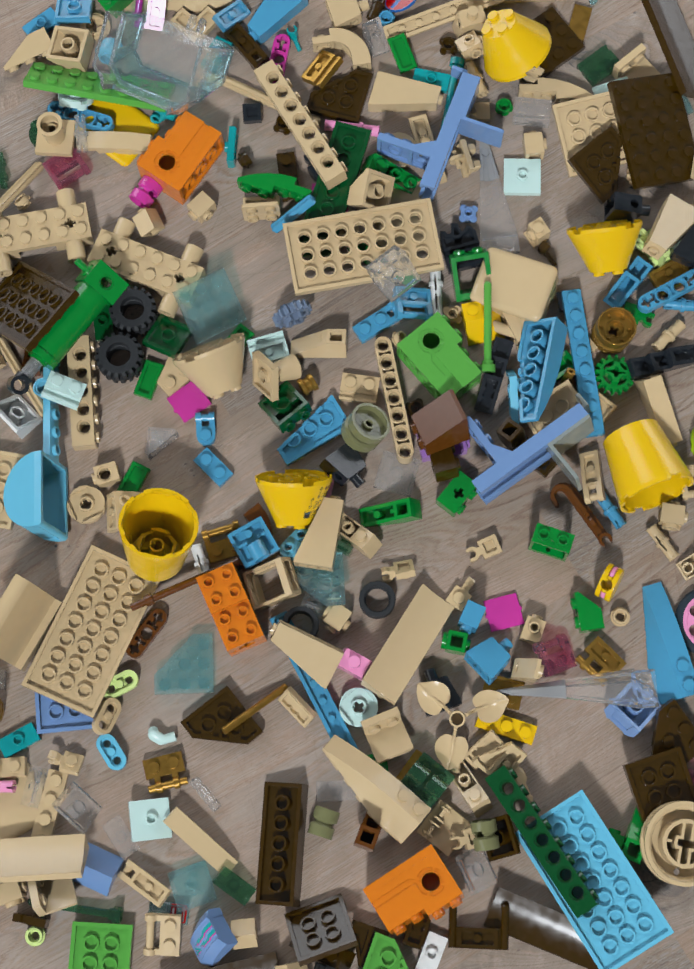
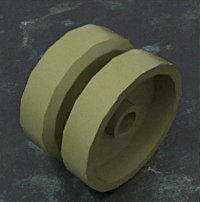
[341,403,390,452]

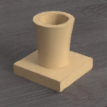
[35,112,77,157]
[252,350,302,402]

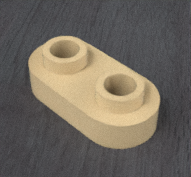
[92,698,121,735]

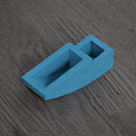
[603,256,654,308]

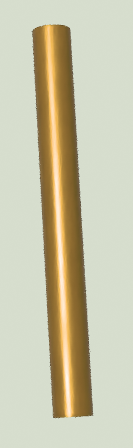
[221,683,288,734]

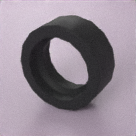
[359,581,396,619]
[282,606,319,637]

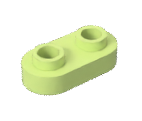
[104,670,139,698]

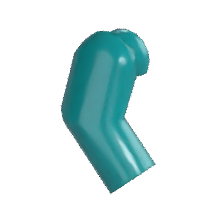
[150,110,178,124]

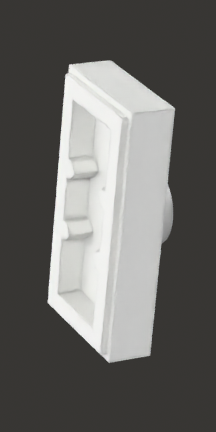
[415,931,448,969]

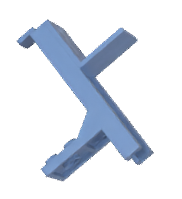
[377,65,504,202]

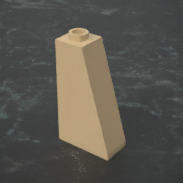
[368,71,444,112]
[642,193,694,260]
[634,375,683,447]
[293,495,345,572]
[269,619,344,689]

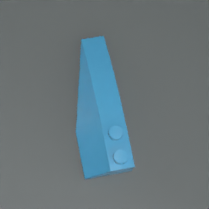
[517,317,568,423]
[642,582,694,705]

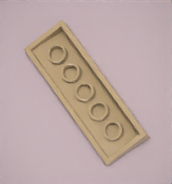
[361,584,455,705]
[0,834,89,883]

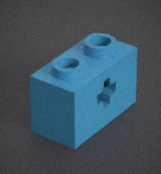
[457,600,486,635]

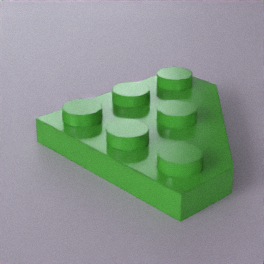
[363,932,409,969]

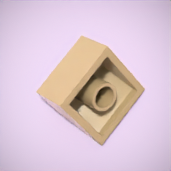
[46,25,95,72]
[347,168,395,210]

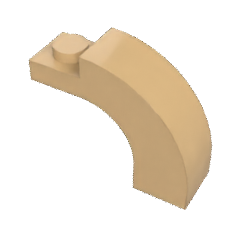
[312,28,372,72]

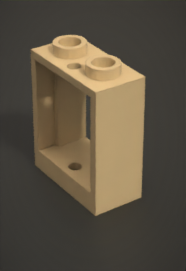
[243,557,302,610]

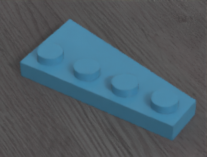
[277,395,347,466]

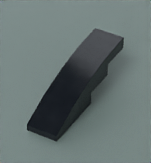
[474,336,514,415]
[626,344,694,379]

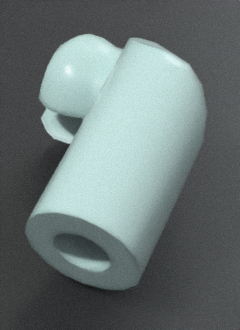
[148,726,177,745]

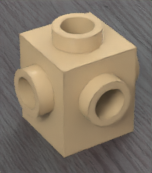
[455,30,483,63]

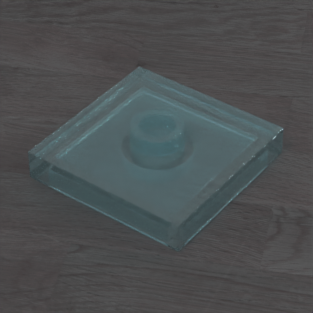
[167,860,217,913]

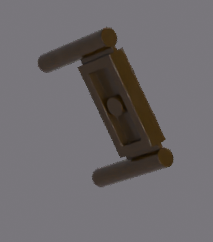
[448,904,509,950]

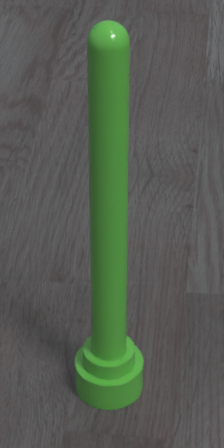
[480,281,495,373]

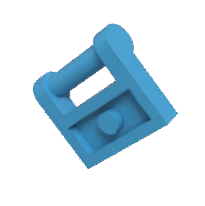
[393,286,433,321]

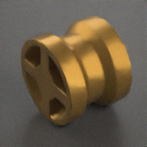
[296,373,319,396]

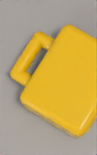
[76,100,160,167]

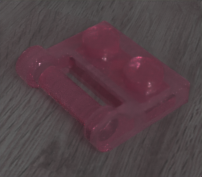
[42,147,91,190]
[532,633,577,677]

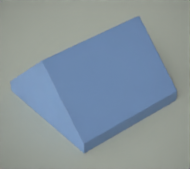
[73,842,125,896]

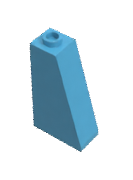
[247,0,309,45]

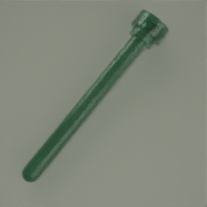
[27,898,123,924]

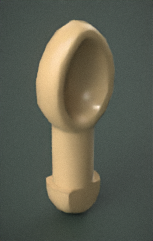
[514,766,533,802]

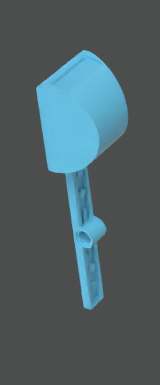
[3,363,68,542]

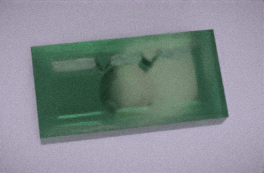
[212,865,256,906]

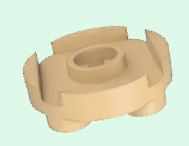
[67,485,106,524]

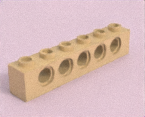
[67,335,101,451]

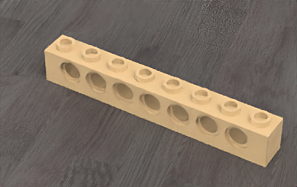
[253,60,348,190]

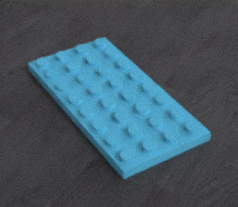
[515,790,674,969]

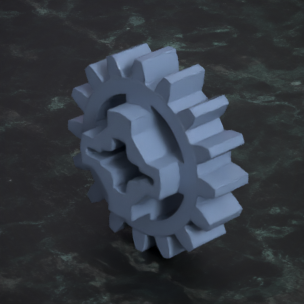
[272,299,313,329]

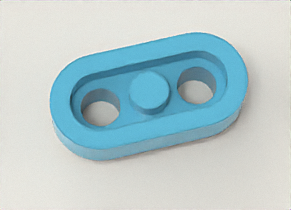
[279,528,308,561]
[96,734,127,771]

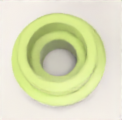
[25,926,46,946]

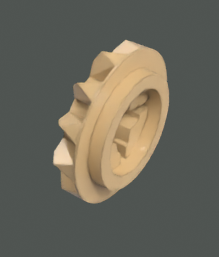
[80,13,109,41]

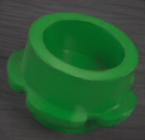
[495,98,513,116]

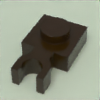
[12,912,50,928]

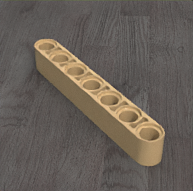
[375,336,414,465]

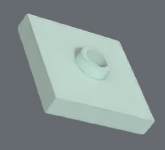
[503,158,541,196]
[128,797,172,842]

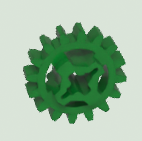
[595,354,634,396]

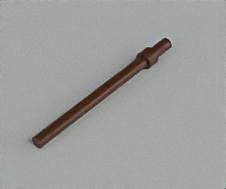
[130,558,241,611]

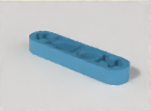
[47,101,115,131]
[637,269,694,314]

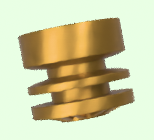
[591,307,637,355]

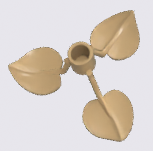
[417,681,509,770]

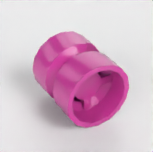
[129,175,163,208]

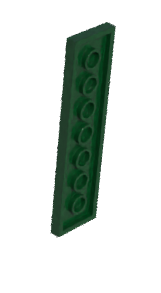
[299,121,372,260]

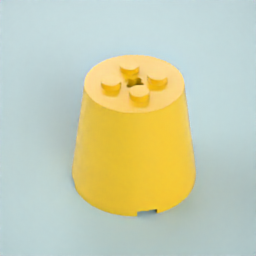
[603,419,694,513]
[118,488,199,581]

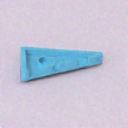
[506,369,521,424]

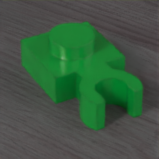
[624,301,655,328]

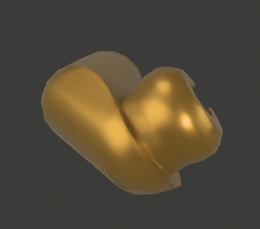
[561,368,577,392]

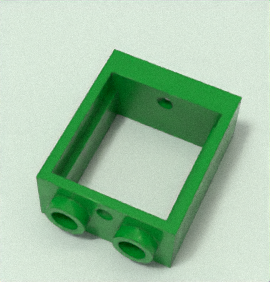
[449,247,491,302]
[528,522,575,562]

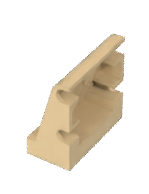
[0,574,62,671]

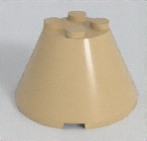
[172,333,245,399]

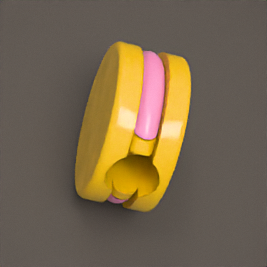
[594,563,624,602]

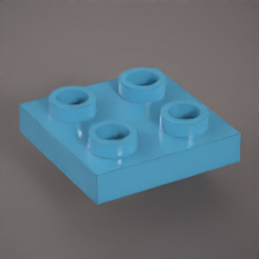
[227,516,280,570]

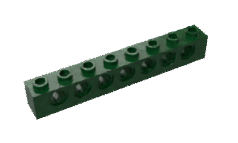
[485,765,600,918]

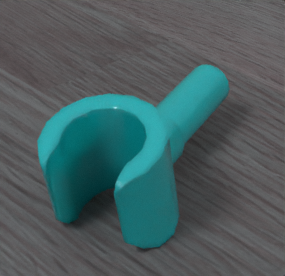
[286,25,302,52]

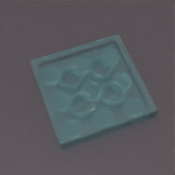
[172,268,247,344]

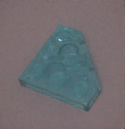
[292,552,346,606]
[154,633,214,695]

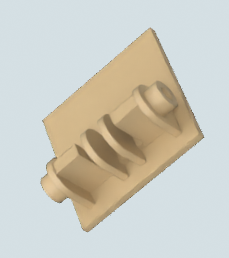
[417,800,471,857]

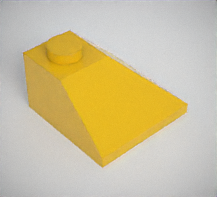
[460,301,505,346]

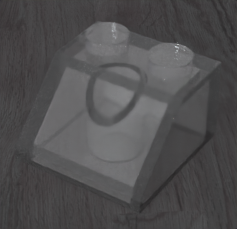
[365,245,421,303]

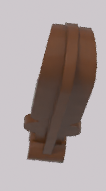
[550,482,613,548]

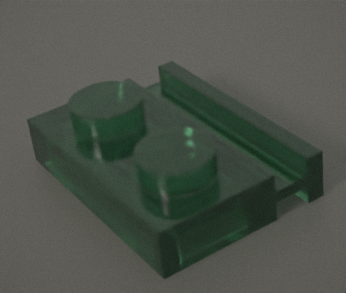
[577,44,620,87]

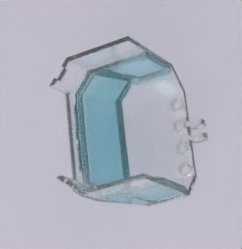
[92,10,234,115]

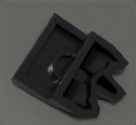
[440,223,483,274]

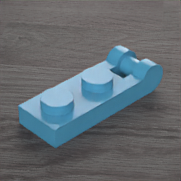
[352,300,403,344]

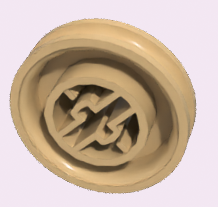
[640,801,694,887]

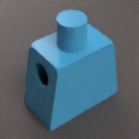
[464,637,513,686]

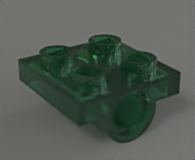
[401,752,455,808]

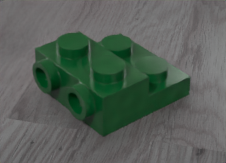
[258,381,312,433]

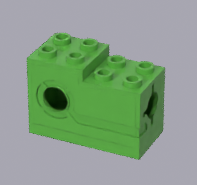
[397,311,482,400]

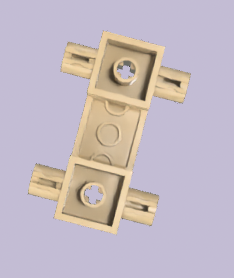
[0,188,94,278]
[87,217,206,318]

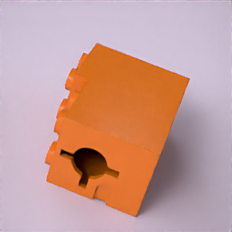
[137,110,225,205]
[196,562,267,657]
[363,844,464,936]

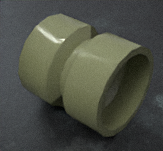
[307,805,340,840]
[470,818,500,852]

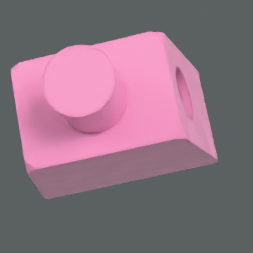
[337,648,373,681]

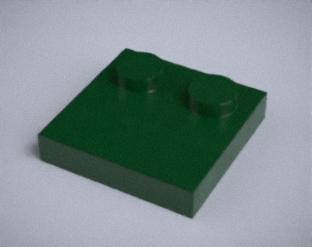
[142,314,194,359]

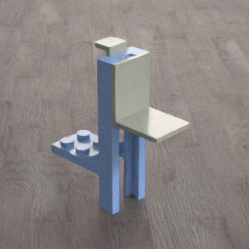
[467,392,594,505]

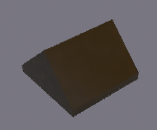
[486,814,521,862]

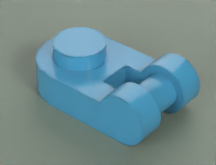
[195,411,216,446]

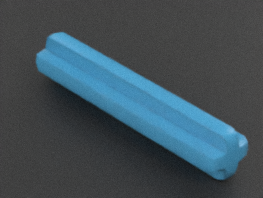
[271,194,316,233]

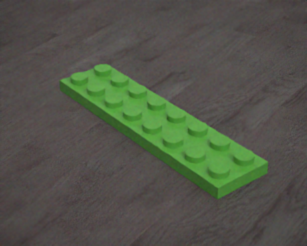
[23,62,175,112]

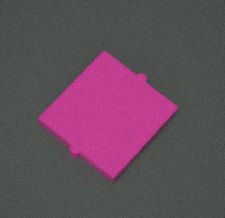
[167,381,211,423]
[483,593,524,632]

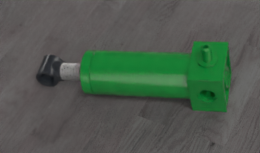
[6,258,129,395]

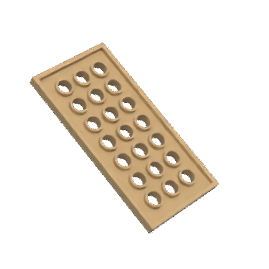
[283,198,444,296]

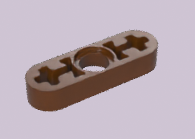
[126,609,168,659]

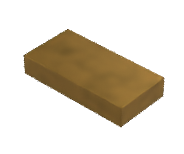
[569,4,592,43]

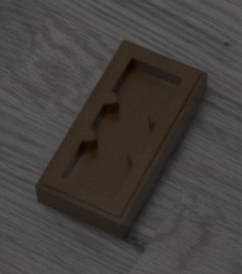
[402,913,432,951]

